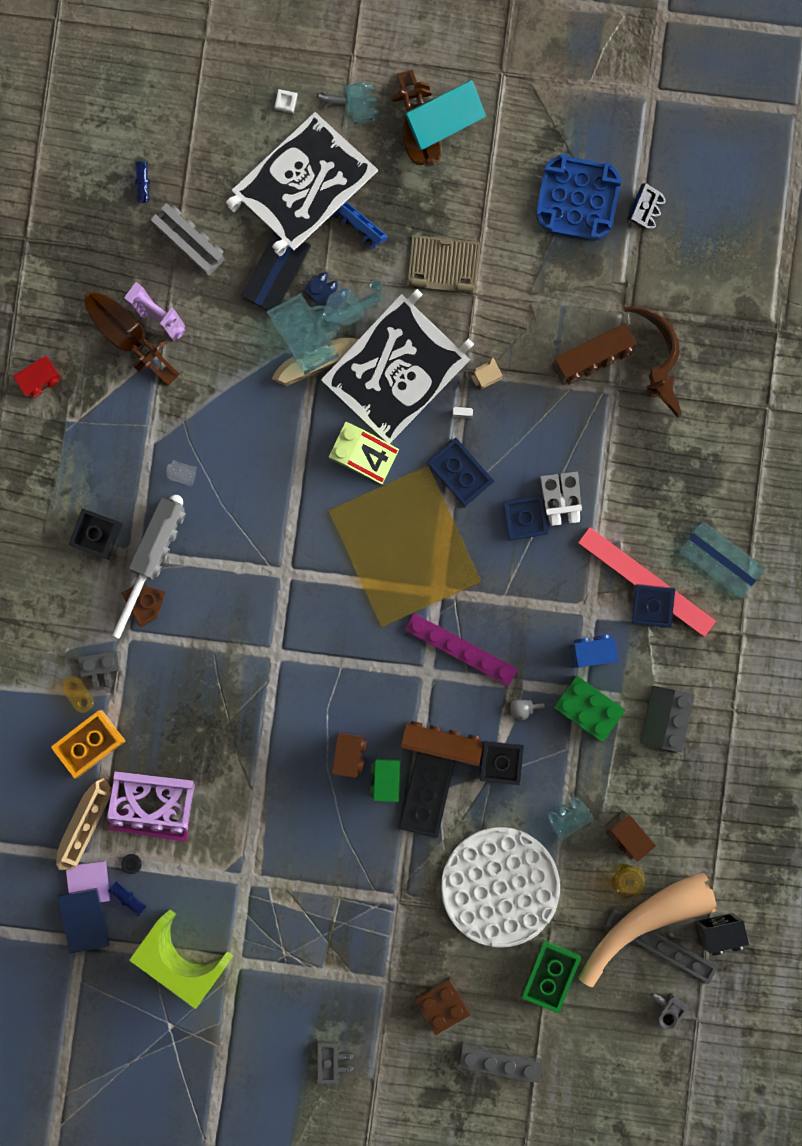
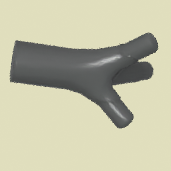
[317,91,346,109]

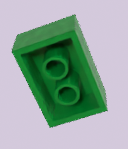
[552,675,625,742]
[370,758,400,802]
[520,939,581,1014]

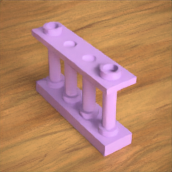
[124,282,185,341]

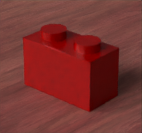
[13,355,62,399]

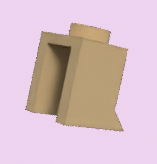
[471,358,503,390]

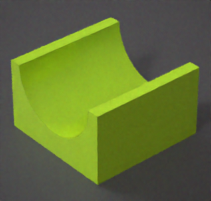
[129,910,233,1009]

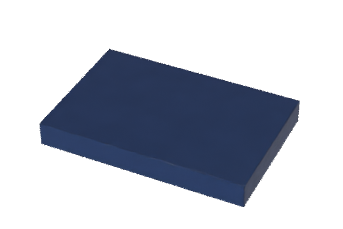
[427,438,494,507]
[57,888,110,954]

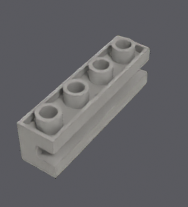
[151,203,225,276]

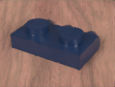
[303,272,348,316]

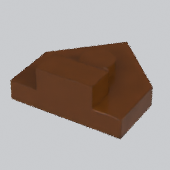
[121,585,166,628]

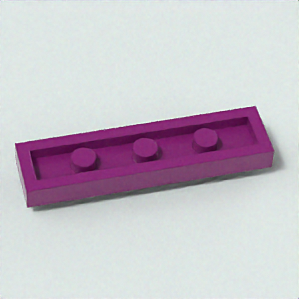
[108,810,190,842]

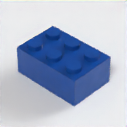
[570,635,619,668]

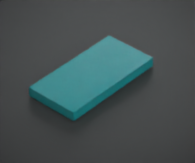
[404,80,486,150]

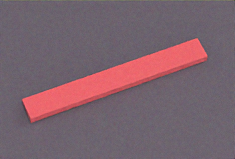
[578,527,716,637]

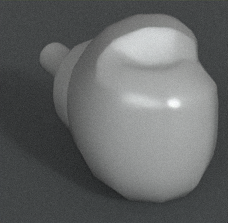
[510,700,545,721]

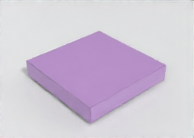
[66,861,111,902]

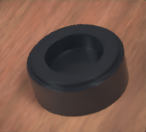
[121,854,142,874]

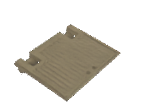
[406,235,481,294]

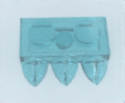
[344,81,382,125]
[548,797,594,841]

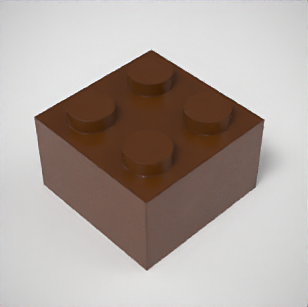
[415,976,470,1036]

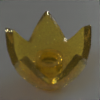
[610,863,645,899]

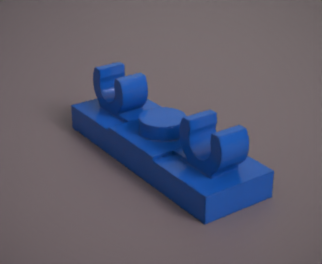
[333,201,388,250]

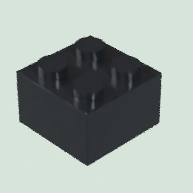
[68,508,123,560]
[479,741,524,785]

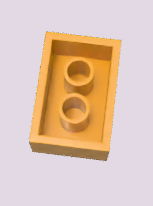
[51,710,126,779]

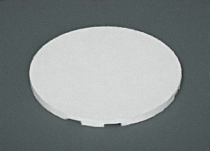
[441,827,560,948]

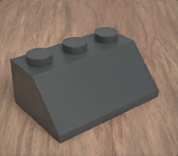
[640,686,695,753]

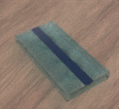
[679,521,765,599]

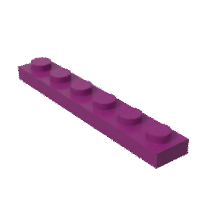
[405,613,518,686]

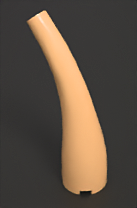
[578,873,717,987]

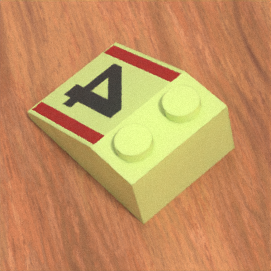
[329,422,399,484]

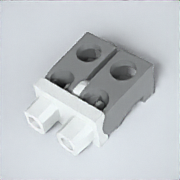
[539,471,582,526]

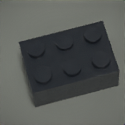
[694,913,749,956]

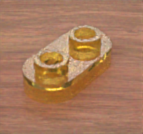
[62,677,94,713]

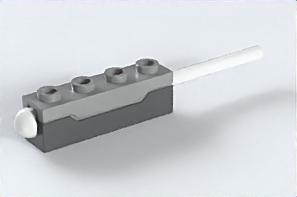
[112,495,186,639]

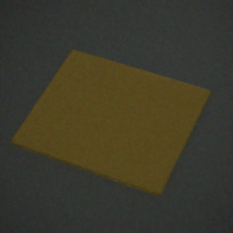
[329,466,481,627]

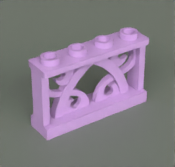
[107,772,195,834]

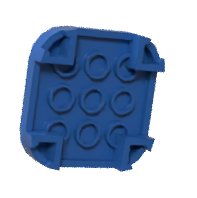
[536,154,621,240]

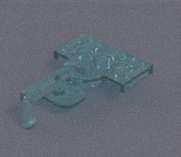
[267,280,384,375]

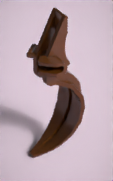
[391,70,441,167]
[85,292,180,386]
[624,306,682,418]

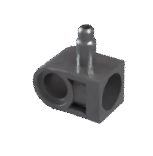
[651,992,690,1030]

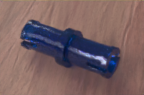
[135,161,150,203]
[108,881,147,916]

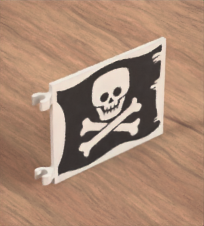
[226,112,378,256]
[321,289,474,444]

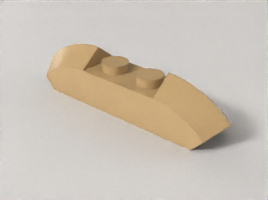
[272,338,359,386]
[56,778,112,870]

